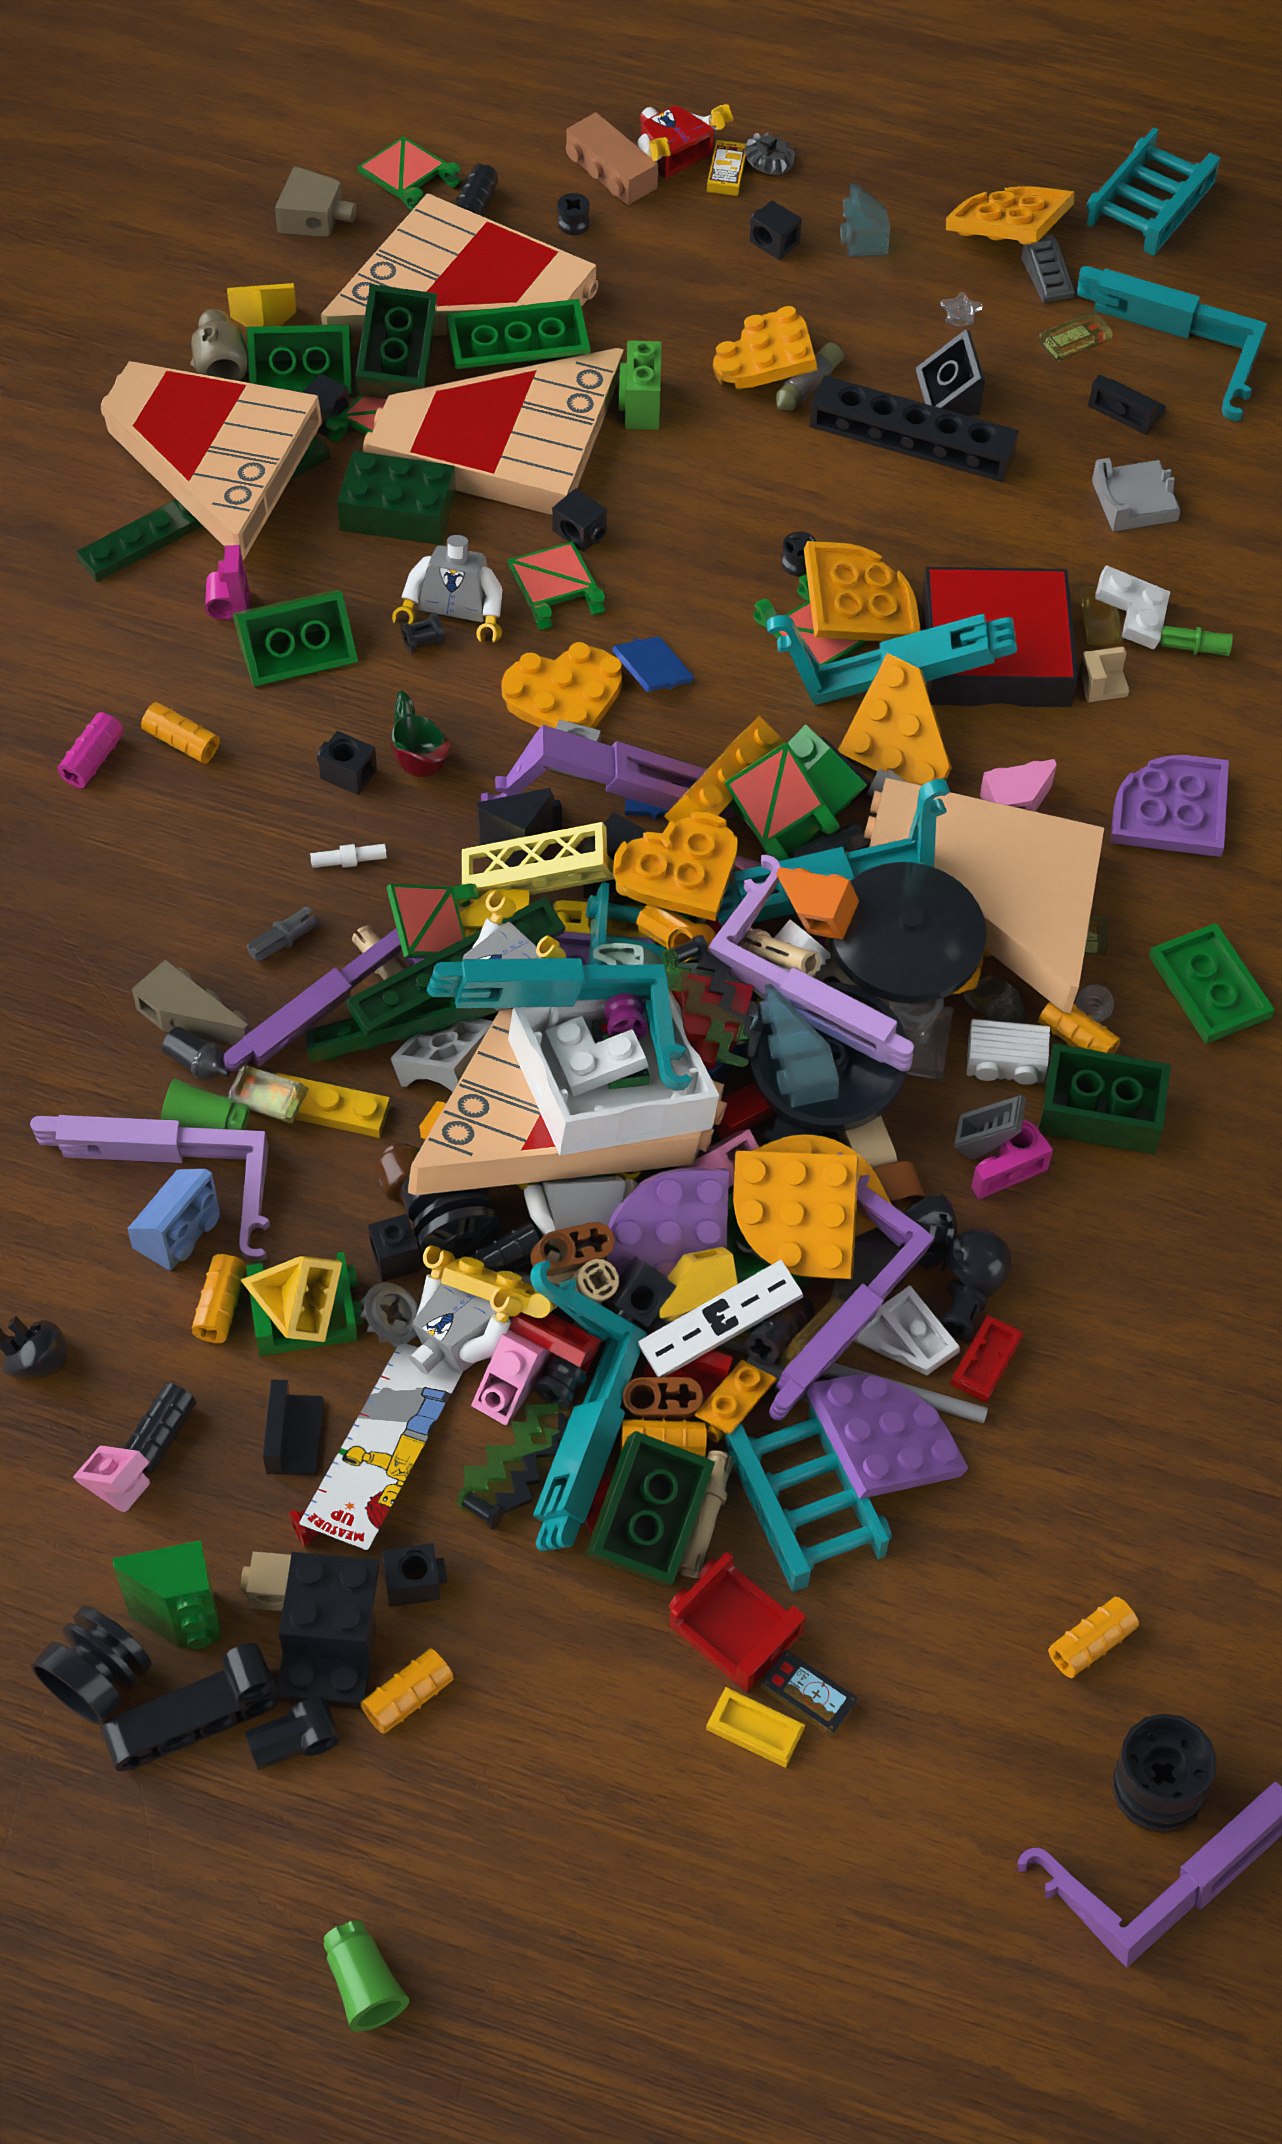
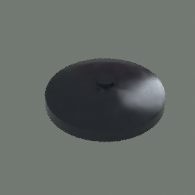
[830,862,986,1004]
[750,982,907,1132]

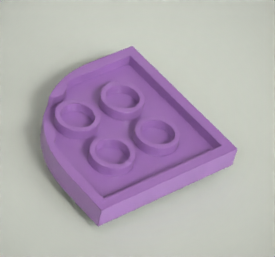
[1110,755,1229,857]
[603,1168,729,1293]
[806,1375,968,1499]

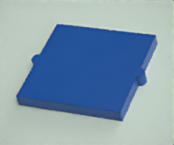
[612,636,694,692]

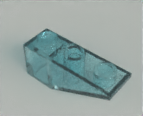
[759,984,839,1107]

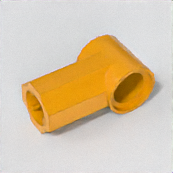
[636,904,716,962]

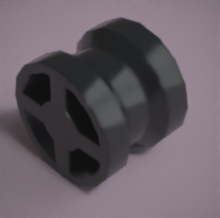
[557,193,590,235]
[781,531,817,577]
[535,1357,587,1409]

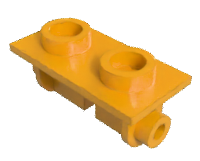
[695,1360,777,1442]

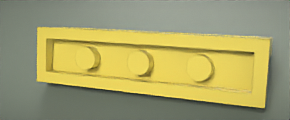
[462,822,614,902]

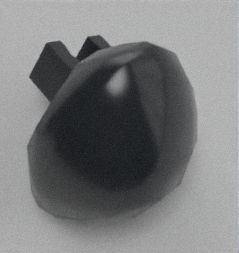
[902,1194,957,1269]
[0,1316,67,1379]

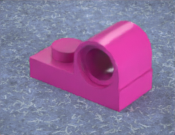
[205,545,251,619]
[971,1120,1053,1199]

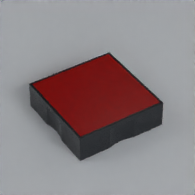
[922,567,1077,707]

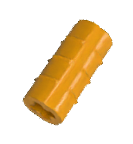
[141,702,220,764]
[1038,1002,1121,1054]
[192,1254,247,1343]
[620,1418,706,1457]
[1048,1596,1139,1678]
[361,1648,454,1734]

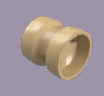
[570,1259,619,1304]

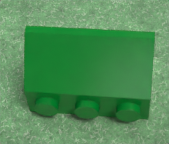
[247,325,352,394]
[232,589,358,686]
[728,724,867,855]
[112,1540,222,1649]

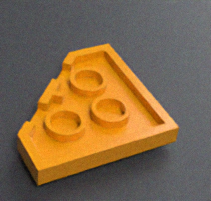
[838,653,952,786]

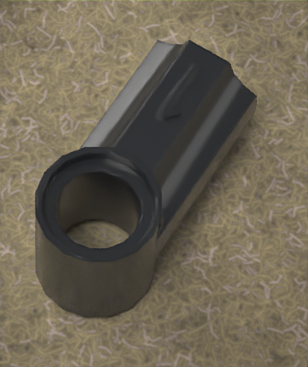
[244,1697,341,1771]

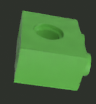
[619,340,661,430]

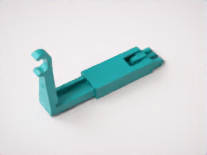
[1077,266,1267,421]
[767,613,1017,705]
[717,779,950,926]
[427,958,693,1091]
[530,1259,647,1552]

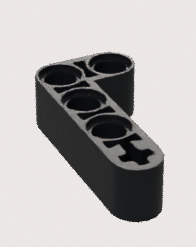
[101,1642,279,1772]

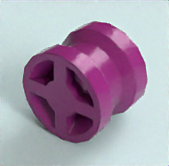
[604,993,648,1040]

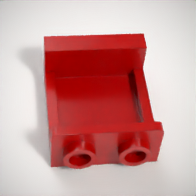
[669,1551,807,1693]

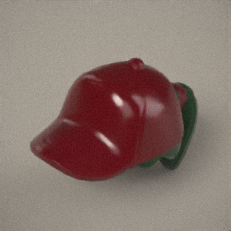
[390,690,451,777]

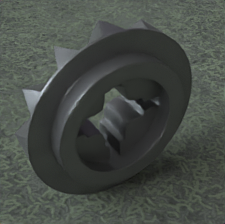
[745,132,795,175]
[360,1282,418,1347]

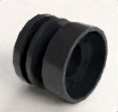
[401,1176,501,1260]
[31,1605,152,1725]
[1112,1714,1217,1833]

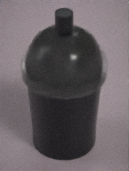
[162,1026,230,1080]

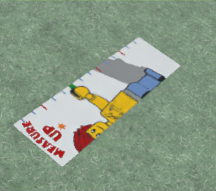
[299,1343,463,1550]

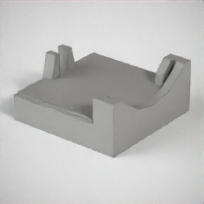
[1092,458,1181,532]
[391,1019,493,1091]

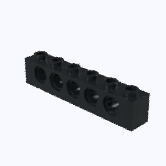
[809,375,1019,482]

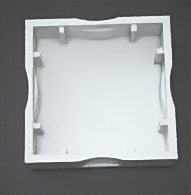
[508,995,719,1156]

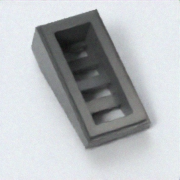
[1021,235,1075,304]
[954,1095,1026,1160]

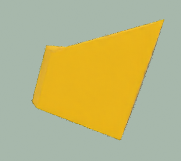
[227,283,297,327]
[241,1256,342,1342]

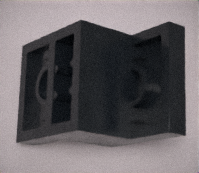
[277,1552,380,1709]

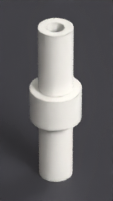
[310,844,387,868]

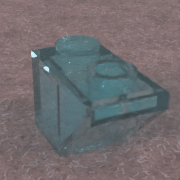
[840,183,890,256]

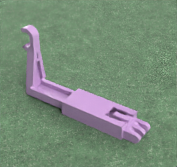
[709,855,914,1071]
[30,1115,271,1262]

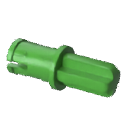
[1159,626,1233,657]

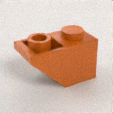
[776,867,859,940]

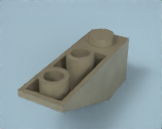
[132,960,250,1046]

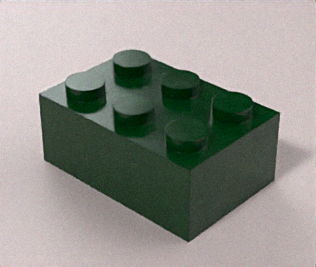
[355,284,437,399]
[337,451,456,545]
[1038,1043,1171,1155]
[584,1431,715,1587]

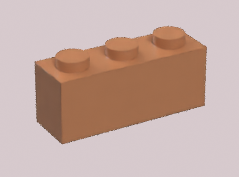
[566,112,658,205]

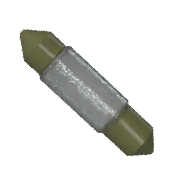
[776,343,844,411]

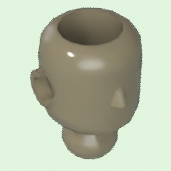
[190,309,248,381]

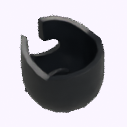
[941,1229,1012,1298]

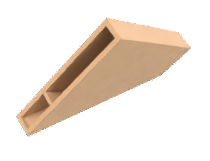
[864,778,1104,1013]

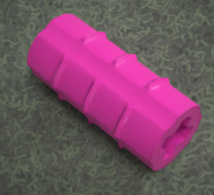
[57,712,124,788]

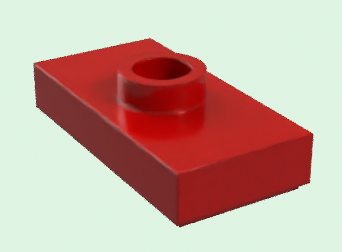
[950,1314,1025,1403]

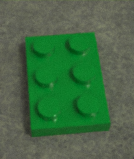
[1148,923,1275,1044]

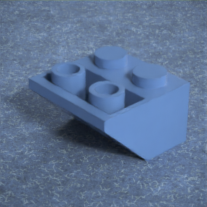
[127,1169,220,1271]

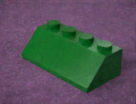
[446,299,590,369]

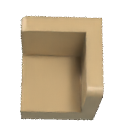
[1078,647,1129,702]

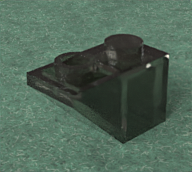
[829,1227,905,1313]

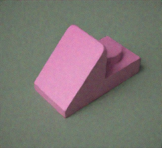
[73,1446,150,1512]

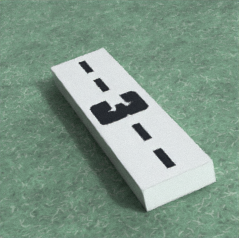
[638,1260,803,1377]

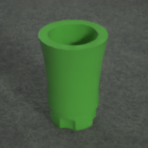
[160,1078,250,1130]
[323,1920,409,2032]

